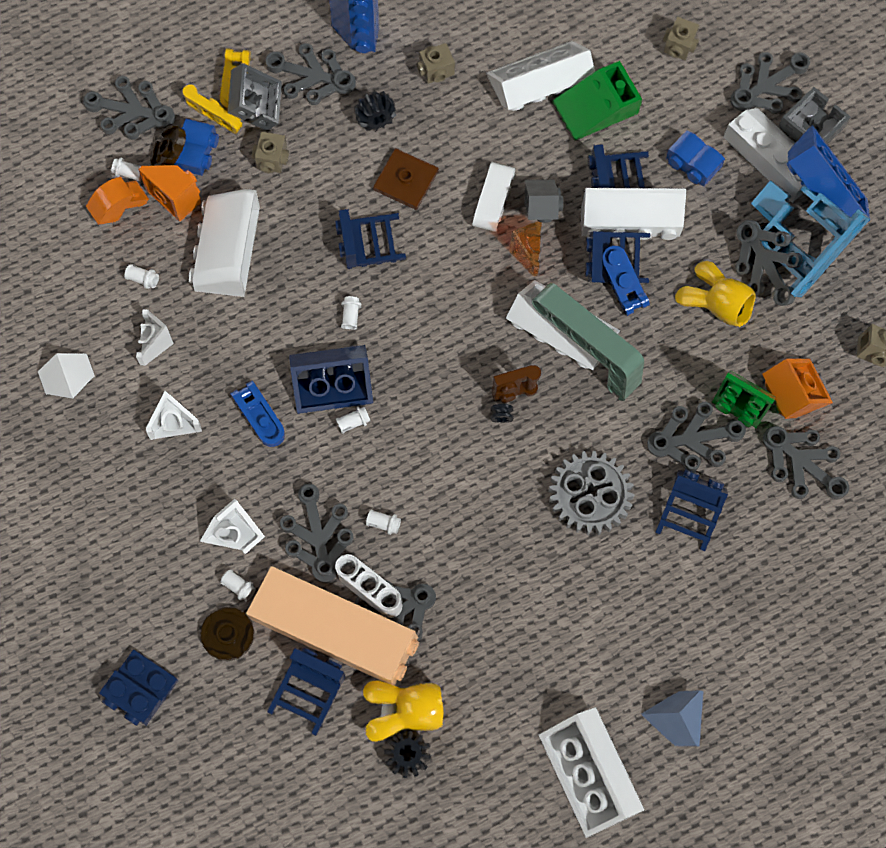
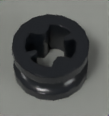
[490,404,514,423]

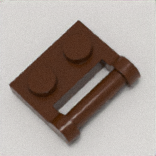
[491,365,541,403]

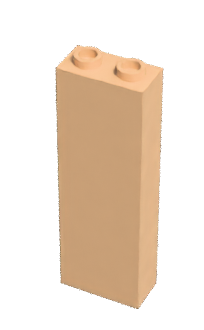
[246,566,419,686]

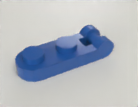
[602,246,650,316]
[230,380,285,447]

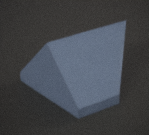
[641,690,703,747]

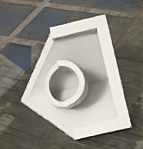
[136,309,174,366]
[38,353,95,399]
[146,391,202,440]
[200,499,265,554]

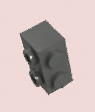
[525,179,563,223]

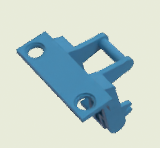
[751,180,870,297]

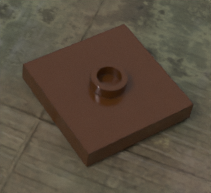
[373,148,439,210]

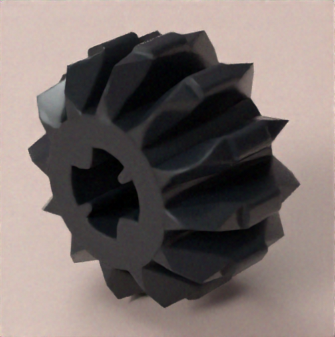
[354,90,397,132]
[384,730,431,779]

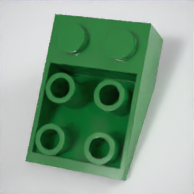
[553,61,642,141]
[712,370,776,428]

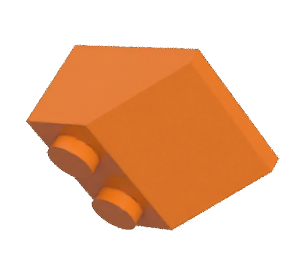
[138,165,201,222]
[762,359,833,419]

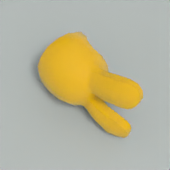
[675,261,756,327]
[363,680,444,742]

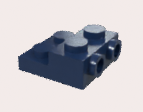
[99,649,179,726]

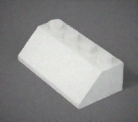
[486,41,595,111]
[723,108,804,203]
[581,188,686,240]
[506,280,620,370]
[539,707,644,838]

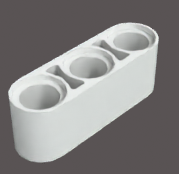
[473,162,515,232]
[335,554,402,618]

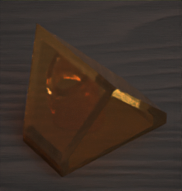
[509,221,542,276]

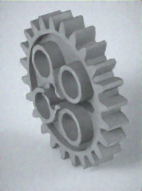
[548,451,634,535]

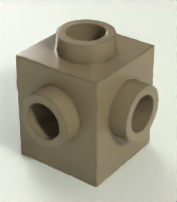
[663,16,700,61]
[417,43,455,84]
[252,131,289,173]
[857,324,886,367]

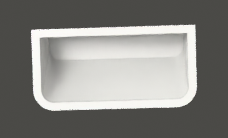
[189,189,260,297]

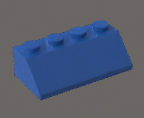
[329,0,379,53]
[786,126,870,222]

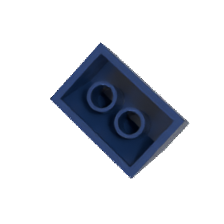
[289,345,373,414]

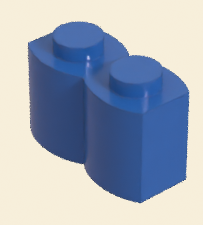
[174,119,219,176]
[666,130,725,186]

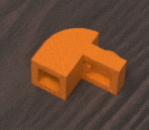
[86,177,149,225]

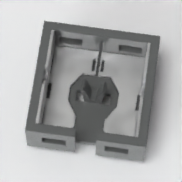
[228,63,282,130]
[778,87,851,145]

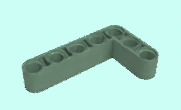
[531,283,644,401]

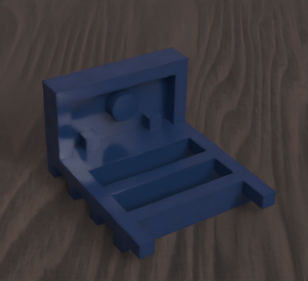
[588,144,649,188]
[335,209,406,269]
[585,231,650,283]
[655,469,728,552]
[267,648,345,736]

